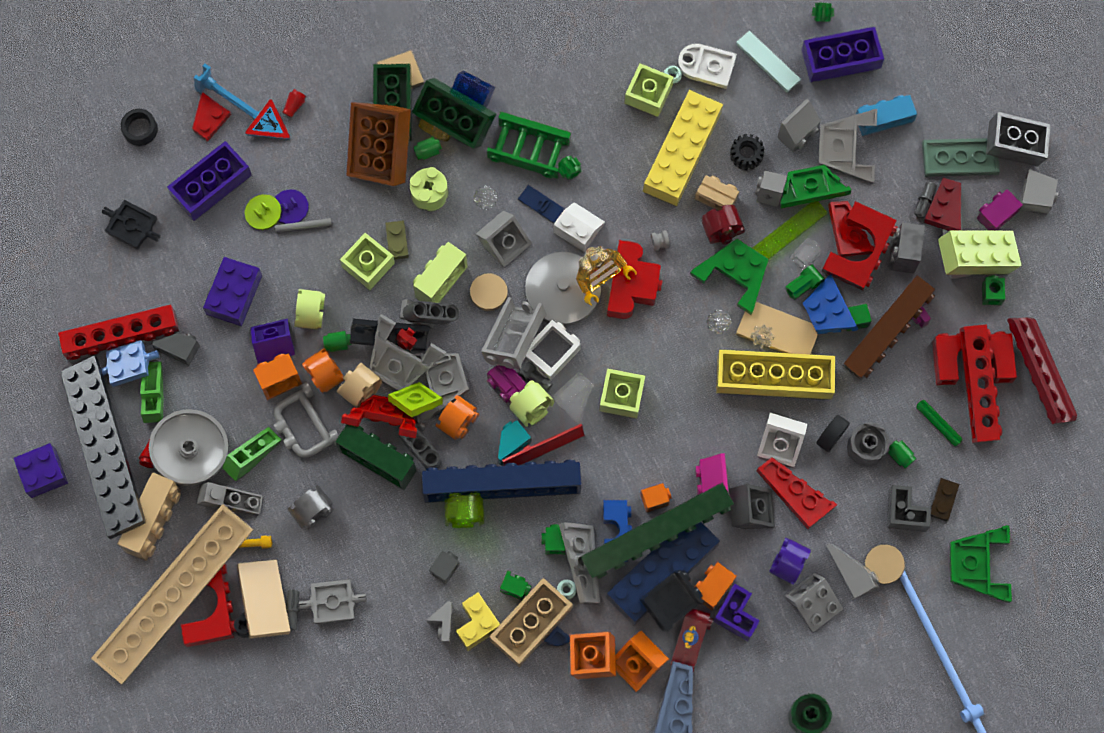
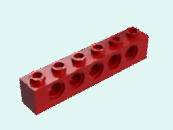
[58,304,179,360]
[959,324,1002,443]

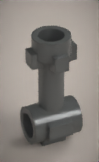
[518,362,553,392]

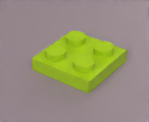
[388,382,443,417]

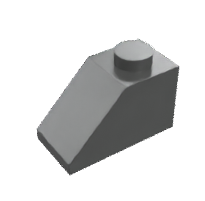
[152,333,200,366]

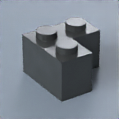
[887,485,931,532]

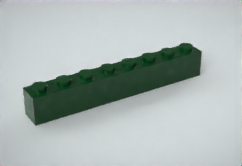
[581,483,734,580]

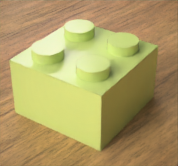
[624,64,674,117]
[340,233,395,290]
[599,368,645,418]

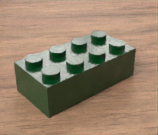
[373,64,412,141]
[411,78,497,149]
[335,424,416,490]

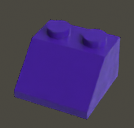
[250,318,295,364]

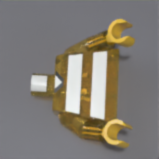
[576,246,637,306]

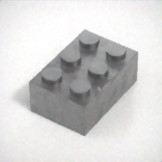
[986,112,1050,166]

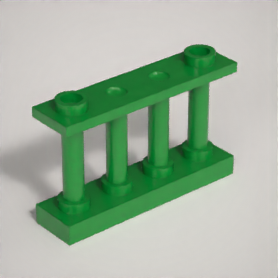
[487,112,571,179]

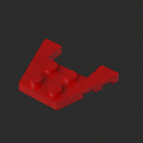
[341,395,417,439]

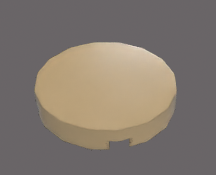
[470,273,508,311]
[865,544,905,584]

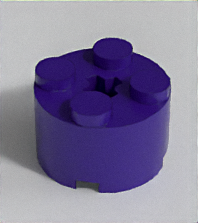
[769,538,811,585]

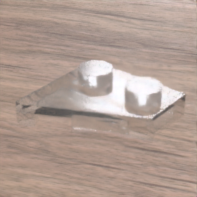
[552,371,593,424]

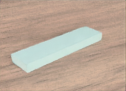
[736,31,801,93]

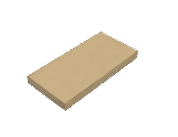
[736,302,818,355]
[237,560,290,639]

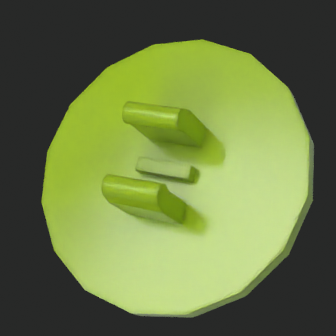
[244,194,282,230]

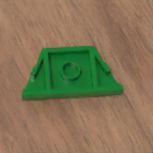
[780,165,851,209]

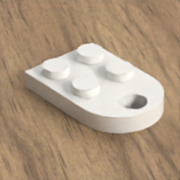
[678,44,737,89]

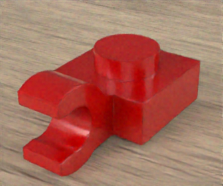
[395,328,417,351]

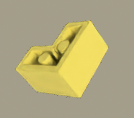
[456,592,500,651]

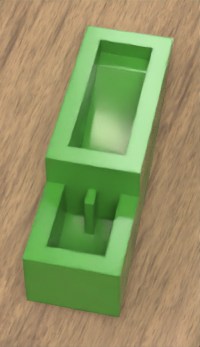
[140,362,164,423]

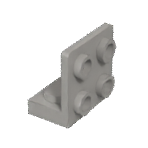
[784,573,843,632]

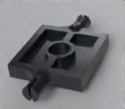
[102,199,160,250]

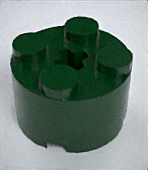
[788,693,832,733]

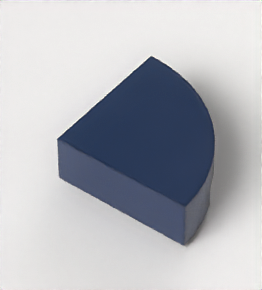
[544,626,570,647]

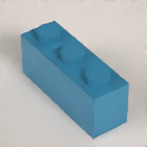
[856,95,917,136]

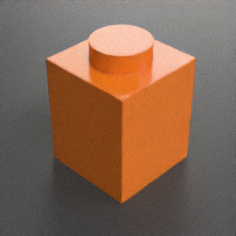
[640,483,672,513]

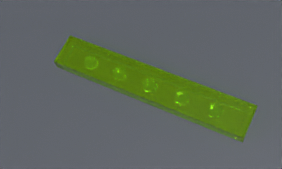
[752,201,828,260]

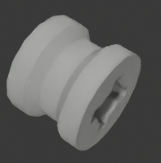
[651,230,670,251]

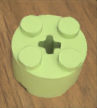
[410,167,448,211]
[294,289,325,329]
[510,380,554,427]

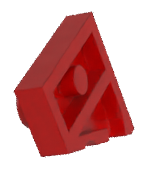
[192,93,231,142]

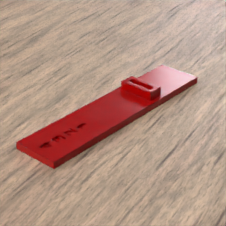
[502,424,585,466]

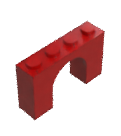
[822,201,898,291]
[932,331,1017,385]
[181,563,237,648]

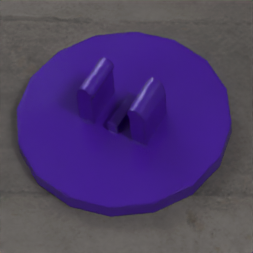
[275,189,309,224]

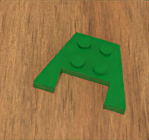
[690,239,768,315]
[949,525,1012,603]

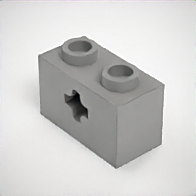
[755,171,787,207]

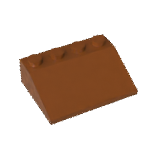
[346,102,411,186]

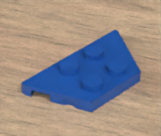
[803,274,858,334]

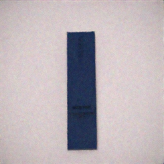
[518,185,565,223]

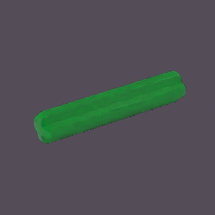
[916,400,963,447]

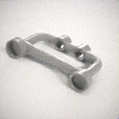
[274,382,339,458]

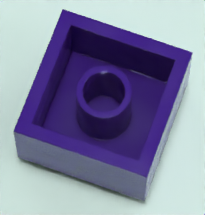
[13,443,68,498]

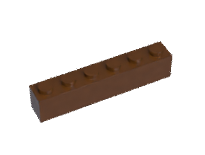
[843,275,935,380]

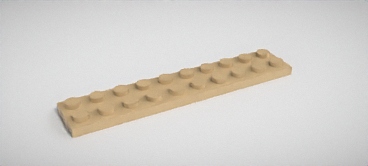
[91,504,253,684]

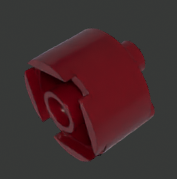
[701,205,745,244]

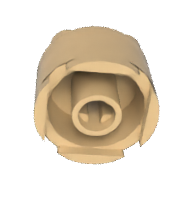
[337,363,382,408]

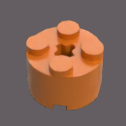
[302,348,345,394]
[436,395,479,440]

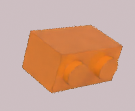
[694,562,737,611]

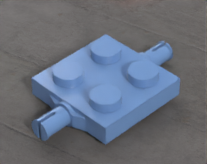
[101,340,160,387]

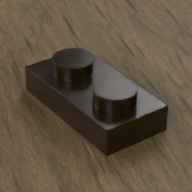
[931,478,960,522]

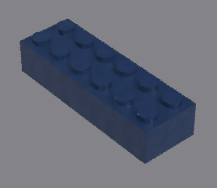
[606,522,720,626]

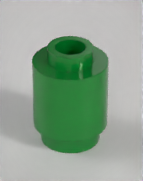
[413,137,442,160]
[323,331,352,352]
[888,440,916,469]

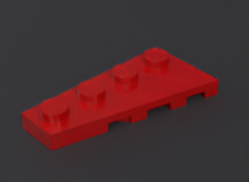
[756,457,838,529]

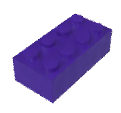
[801,27,884,83]
[167,141,252,221]

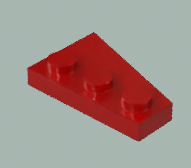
[828,201,874,257]

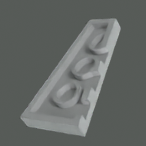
[559,522,600,605]

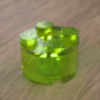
[444,493,485,528]

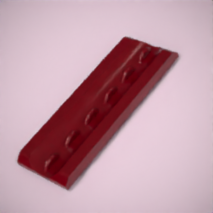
[1007,317,1077,425]

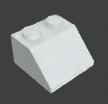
[553,203,605,252]
[757,413,807,467]

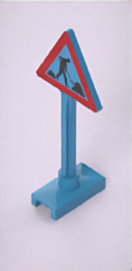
[194,63,290,139]

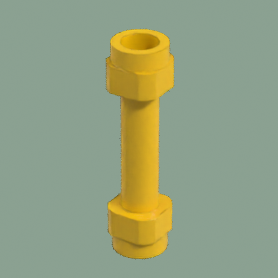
[239,535,272,549]

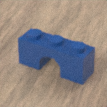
[603,500,632,562]

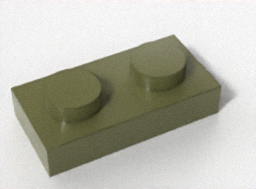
[385,220,409,260]

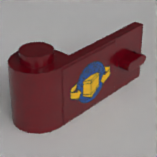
[670,609,713,671]

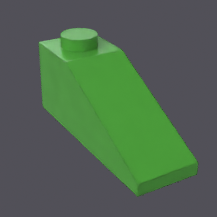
[222,427,282,481]

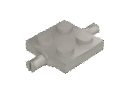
[298,579,367,624]

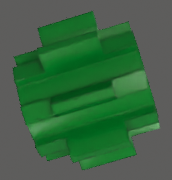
[812,2,835,22]
[558,155,581,180]

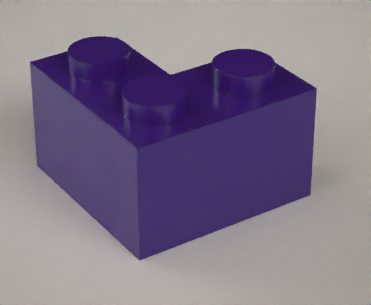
[713,584,760,642]

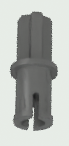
[914,182,937,218]
[286,590,300,630]

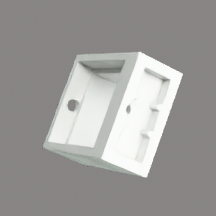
[524,320,581,382]

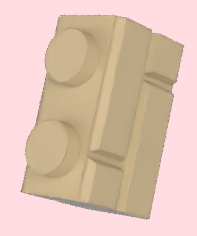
[695,175,740,211]

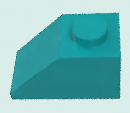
[498,420,531,465]

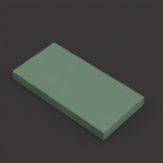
[922,138,1000,177]

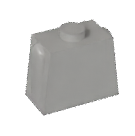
[1020,169,1058,214]

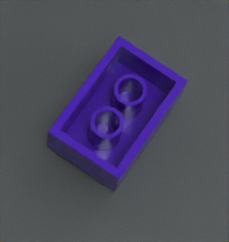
[203,257,262,326]

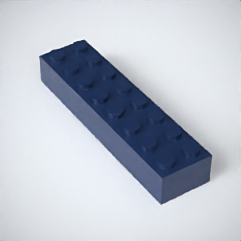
[422,459,581,503]

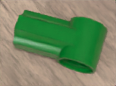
[785,264,825,300]

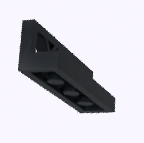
[349,318,430,351]

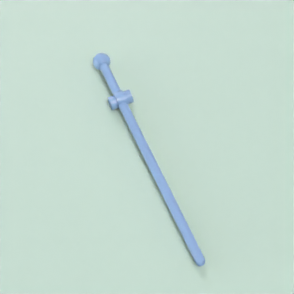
[900,571,986,733]

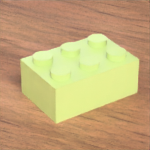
[413,242,468,303]

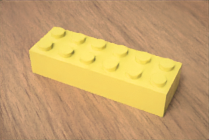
[643,90,723,206]
[716,350,835,399]

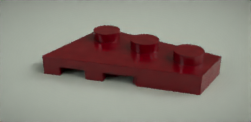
[924,177,961,231]

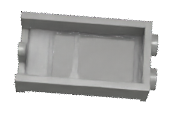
[481,297,547,369]

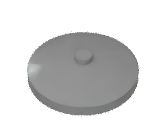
[525,252,601,326]
[149,409,228,486]

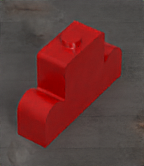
[607,240,663,319]

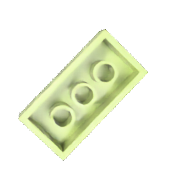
[938,231,1021,275]

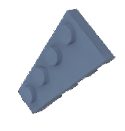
[654,661,693,733]

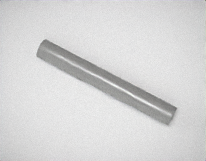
[275,218,332,233]

